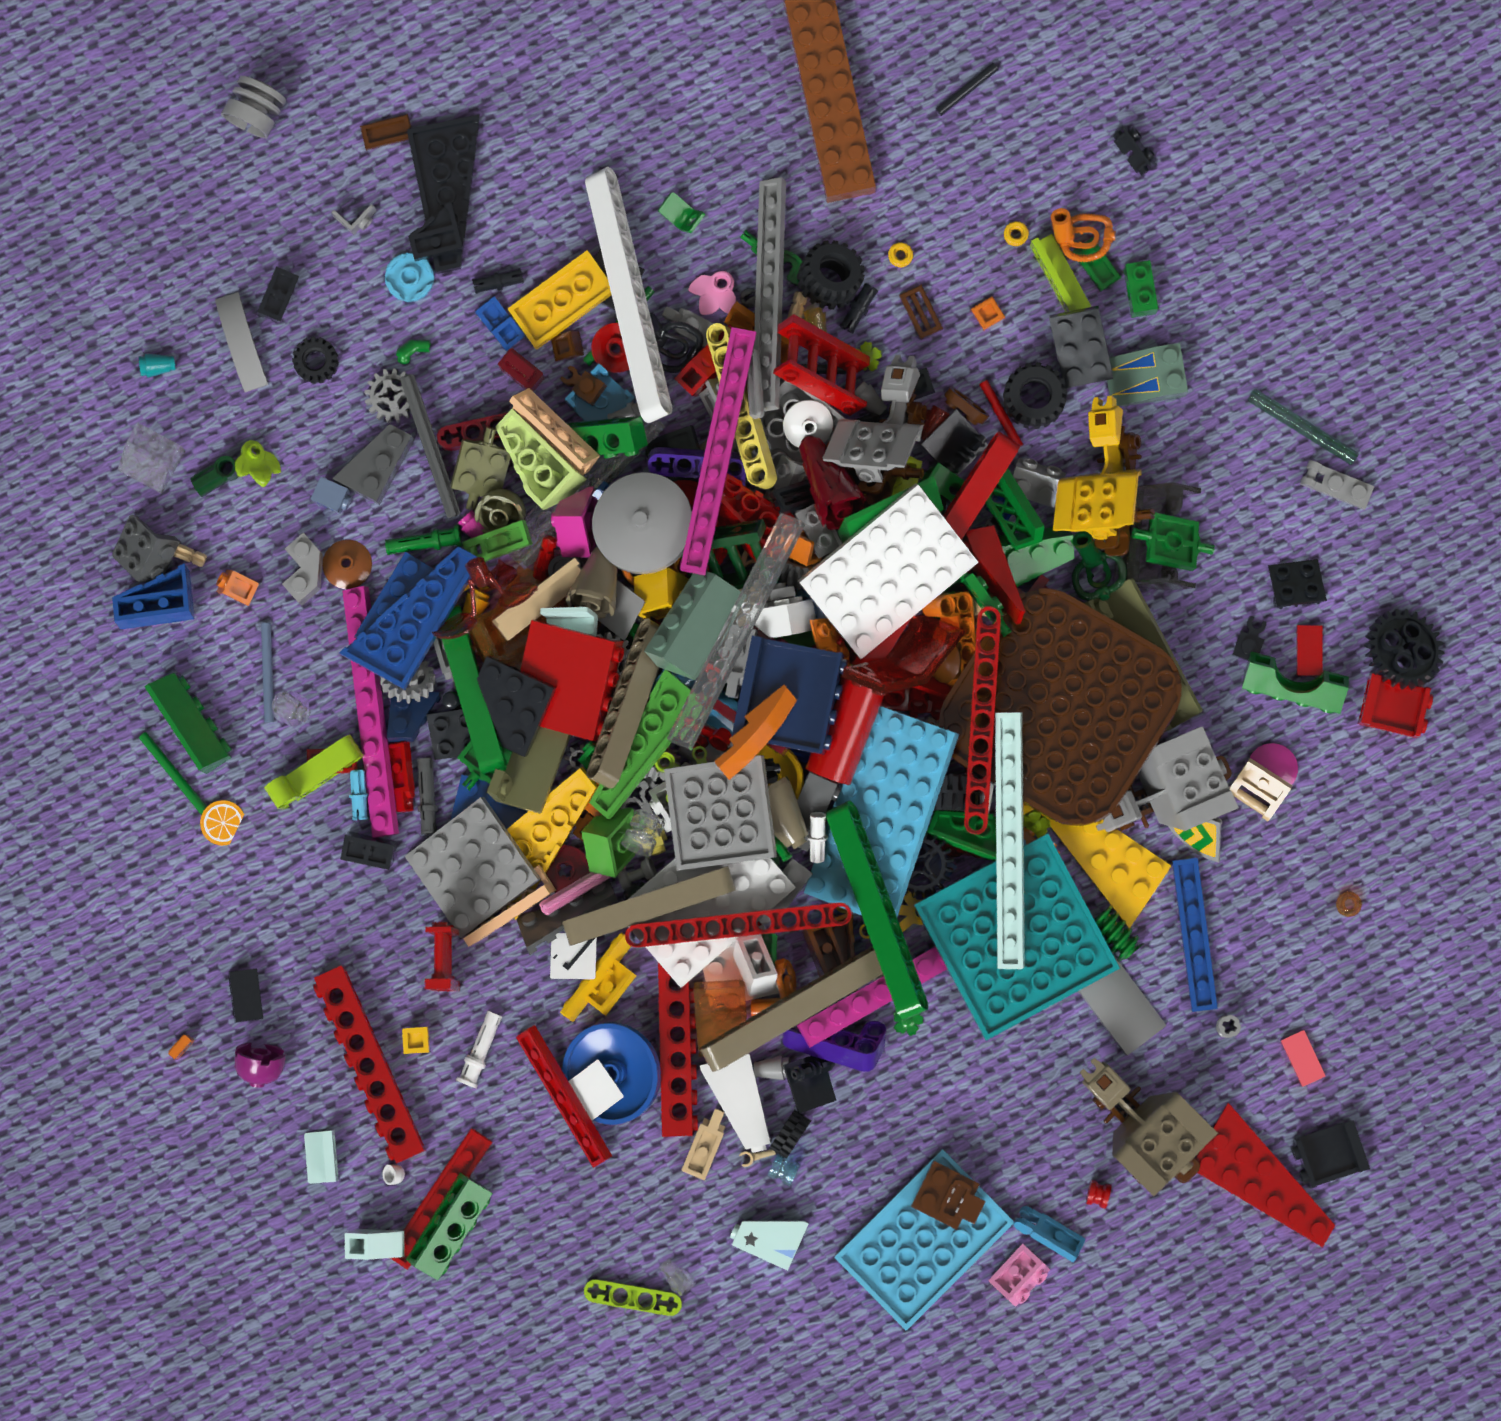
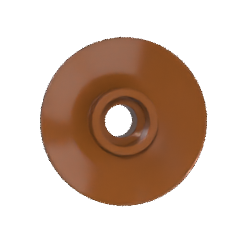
[322,540,372,589]

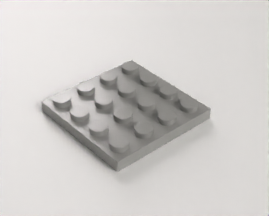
[664,755,777,870]
[405,797,541,938]

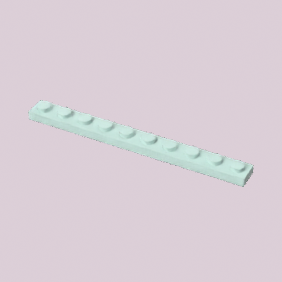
[995,712,1025,969]

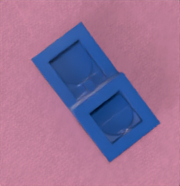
[474,296,526,351]

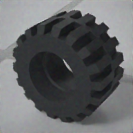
[797,240,865,310]
[1003,362,1067,429]
[933,774,980,813]

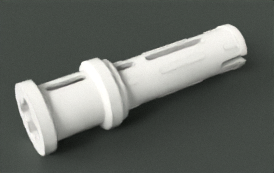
[456,1011,502,1089]

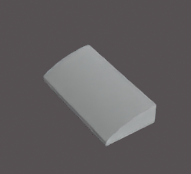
[1078,955,1167,1056]

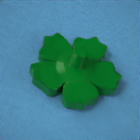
[893,1011,923,1036]

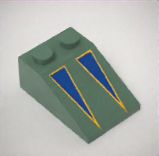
[1107,343,1188,407]

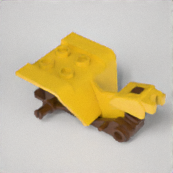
[1053,396,1155,556]

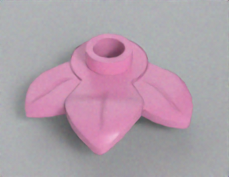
[688,271,736,315]

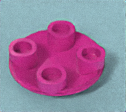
[1250,743,1298,785]

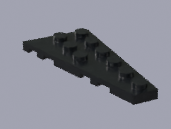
[407,114,480,274]

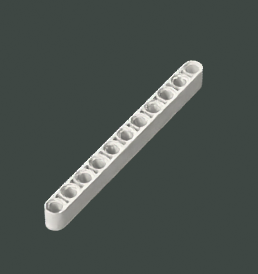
[585,167,672,423]

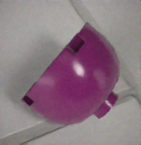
[235,1043,286,1088]

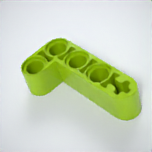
[264,734,364,810]

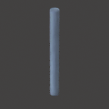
[261,622,274,723]

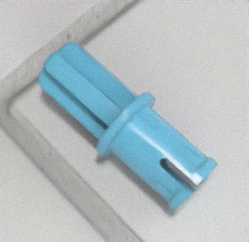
[349,769,369,820]

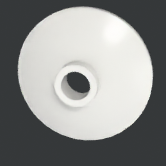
[783,400,833,448]

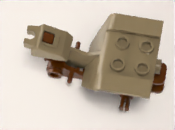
[1080,1058,1218,1197]

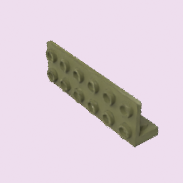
[1084,578,1203,733]
[487,727,571,814]

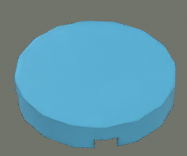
[385,253,434,302]

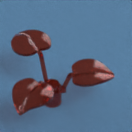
[432,557,538,639]

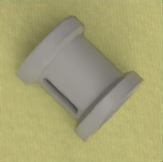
[1216,1015,1241,1038]

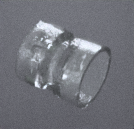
[621,810,665,857]

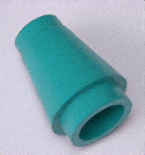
[138,353,175,378]

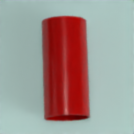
[806,671,887,785]

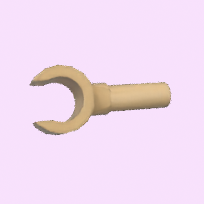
[739,1149,776,1167]

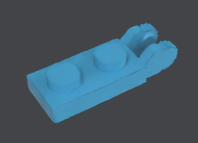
[1013,1206,1085,1262]

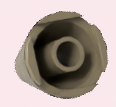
[566,547,617,619]
[768,776,809,849]

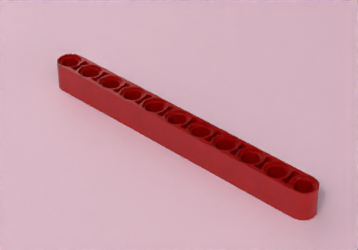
[850,431,1020,677]

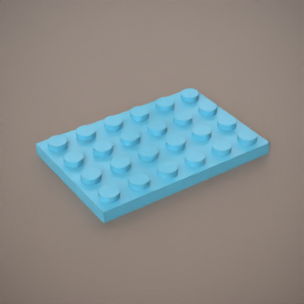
[834,1149,1014,1331]

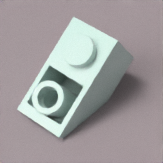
[345,1229,404,1260]

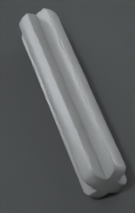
[747,348,764,419]

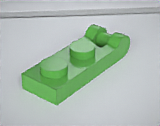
[462,520,533,565]

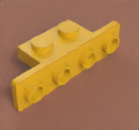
[560,932,637,1022]

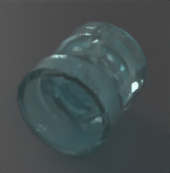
[767,1153,800,1187]

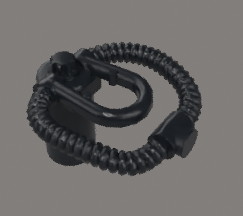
[650,313,704,373]

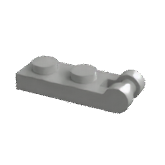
[1300,460,1374,510]

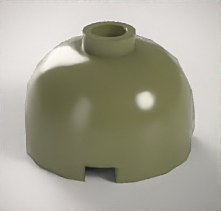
[475,489,526,534]

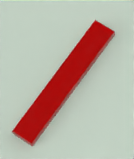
[516,1025,612,1168]
[390,1128,493,1270]

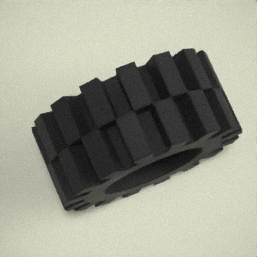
[292,337,339,384]
[769,1109,811,1159]

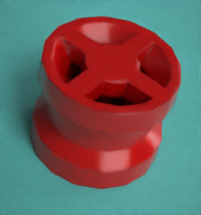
[1085,1179,1112,1209]

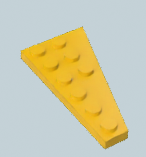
[507,767,598,920]
[1041,813,1171,928]

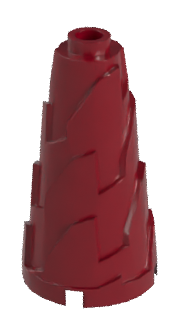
[799,435,868,530]

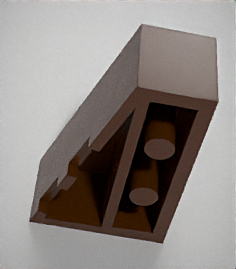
[802,913,858,996]

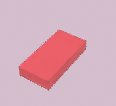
[1280,1030,1326,1087]

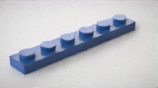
[1172,858,1218,1012]

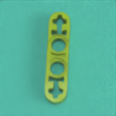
[584,1279,682,1316]

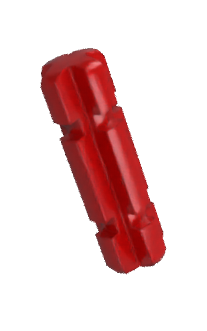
[533,535,557,581]

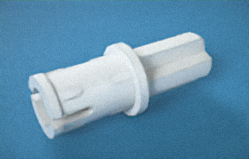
[807,812,828,864]

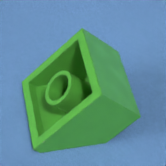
[582,808,641,878]

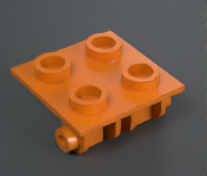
[809,618,851,666]

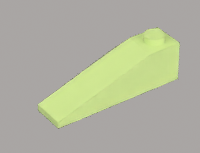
[495,409,587,510]

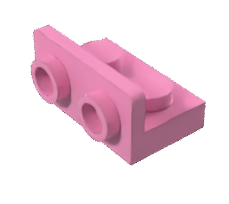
[988,1244,1050,1307]

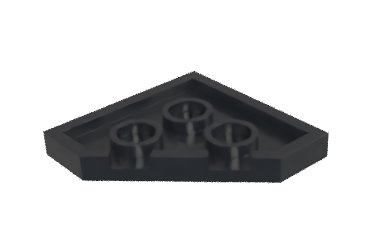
[477,656,556,757]

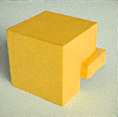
[634,567,689,620]

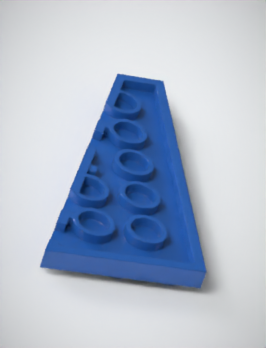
[339,546,481,690]

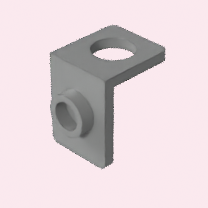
[331,204,377,235]

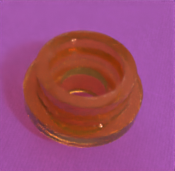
[1336,892,1362,917]

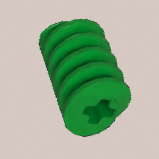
[1094,905,1144,962]

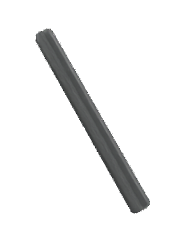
[400,374,461,518]

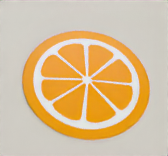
[200,800,244,846]

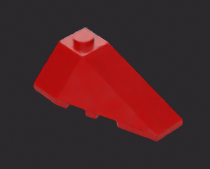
[962,525,1025,624]

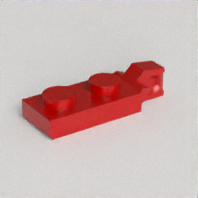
[388,741,415,813]

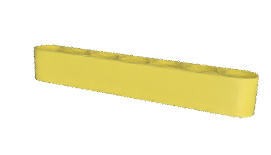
[706,323,777,489]

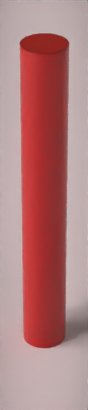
[979,380,1024,447]

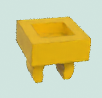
[402,1027,430,1054]

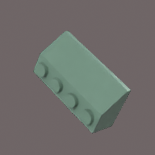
[644,571,747,680]

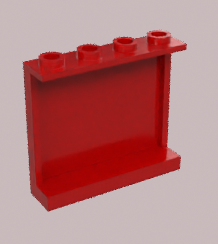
[521,619,624,741]

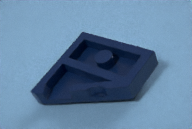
[387,692,441,742]

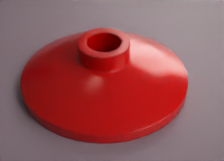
[591,323,629,373]

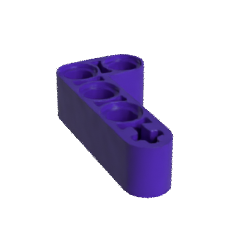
[648,447,746,486]
[782,1019,886,1072]

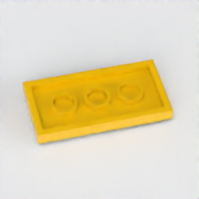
[507,250,612,350]

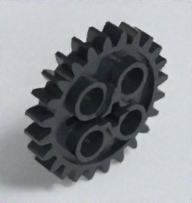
[1364,609,1445,690]

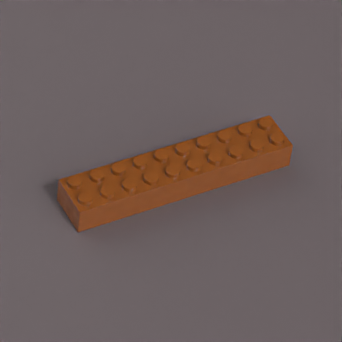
[783,0,876,203]

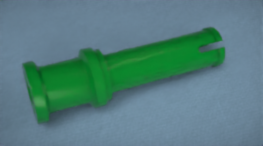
[385,525,462,555]

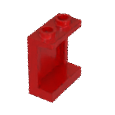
[1358,673,1434,738]

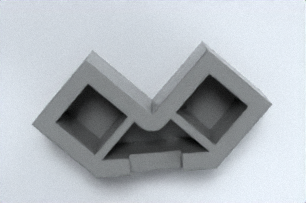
[282,532,323,606]

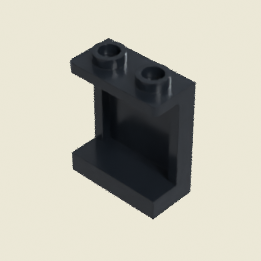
[1291,1120,1370,1188]

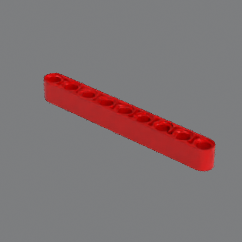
[964,606,1001,835]
[625,903,853,948]

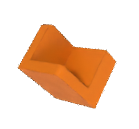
[783,527,822,566]

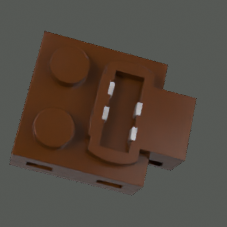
[911,1160,986,1230]

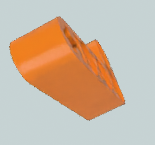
[922,591,976,688]

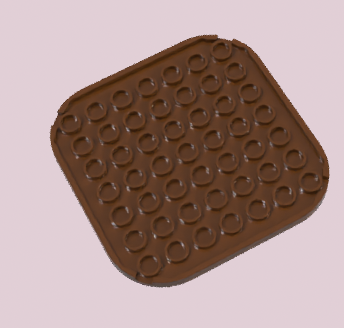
[939,588,1182,826]

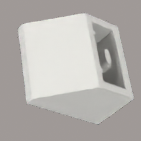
[744,596,816,638]

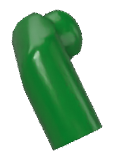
[396,340,430,364]

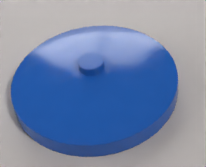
[562,1022,661,1125]

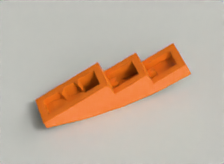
[714,685,797,780]

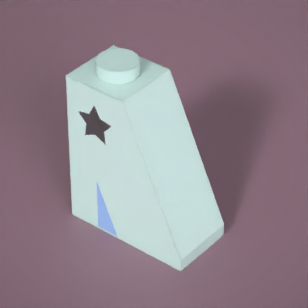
[730,1221,809,1271]

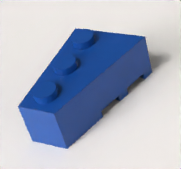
[112,563,195,630]

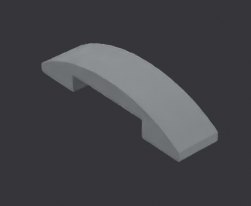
[215,292,268,392]

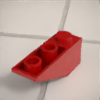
[674,324,732,396]

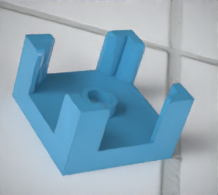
[565,364,636,421]

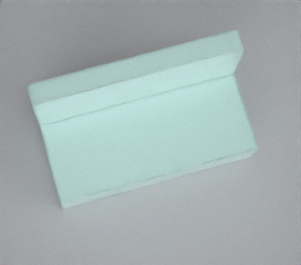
[540,607,598,636]
[304,1130,339,1184]

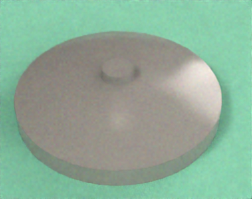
[592,473,692,574]

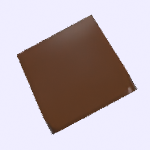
[551,331,584,361]

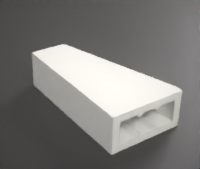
[700,1054,771,1153]

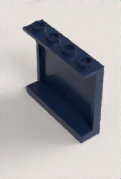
[732,635,848,755]

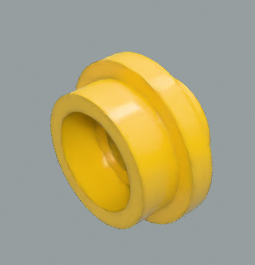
[1004,221,1029,246]
[888,242,913,268]

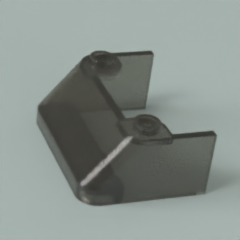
[1114,482,1201,590]

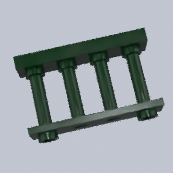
[681,519,782,590]

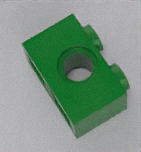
[1123,260,1158,318]

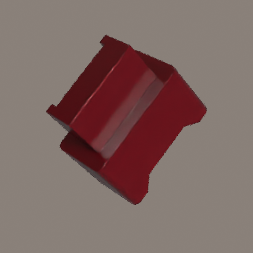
[498,348,544,392]

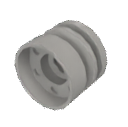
[221,76,286,139]

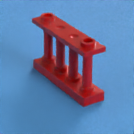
[773,314,870,416]
[425,922,460,991]

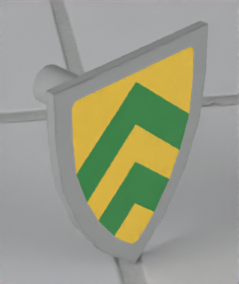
[1168,817,1222,863]

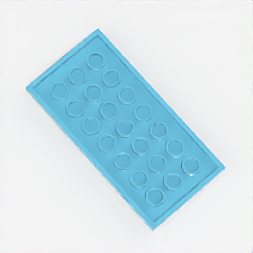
[804,706,959,916]

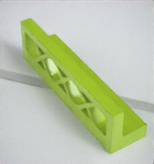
[1030,234,1092,312]

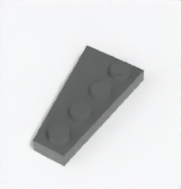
[517,879,618,955]

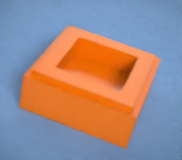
[971,296,1005,331]
[168,1034,195,1060]

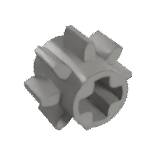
[564,745,587,772]

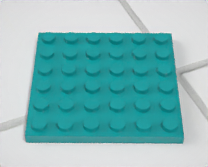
[913,834,1120,1041]

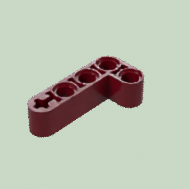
[437,412,508,451]

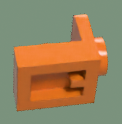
[216,569,259,606]

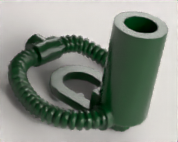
[1072,531,1127,601]

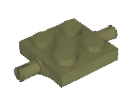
[450,426,511,510]

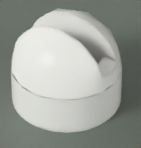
[383,1164,405,1185]

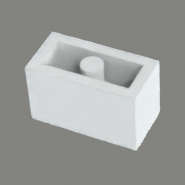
[733,934,777,996]

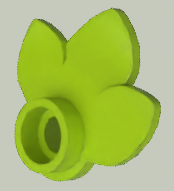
[235,440,281,487]

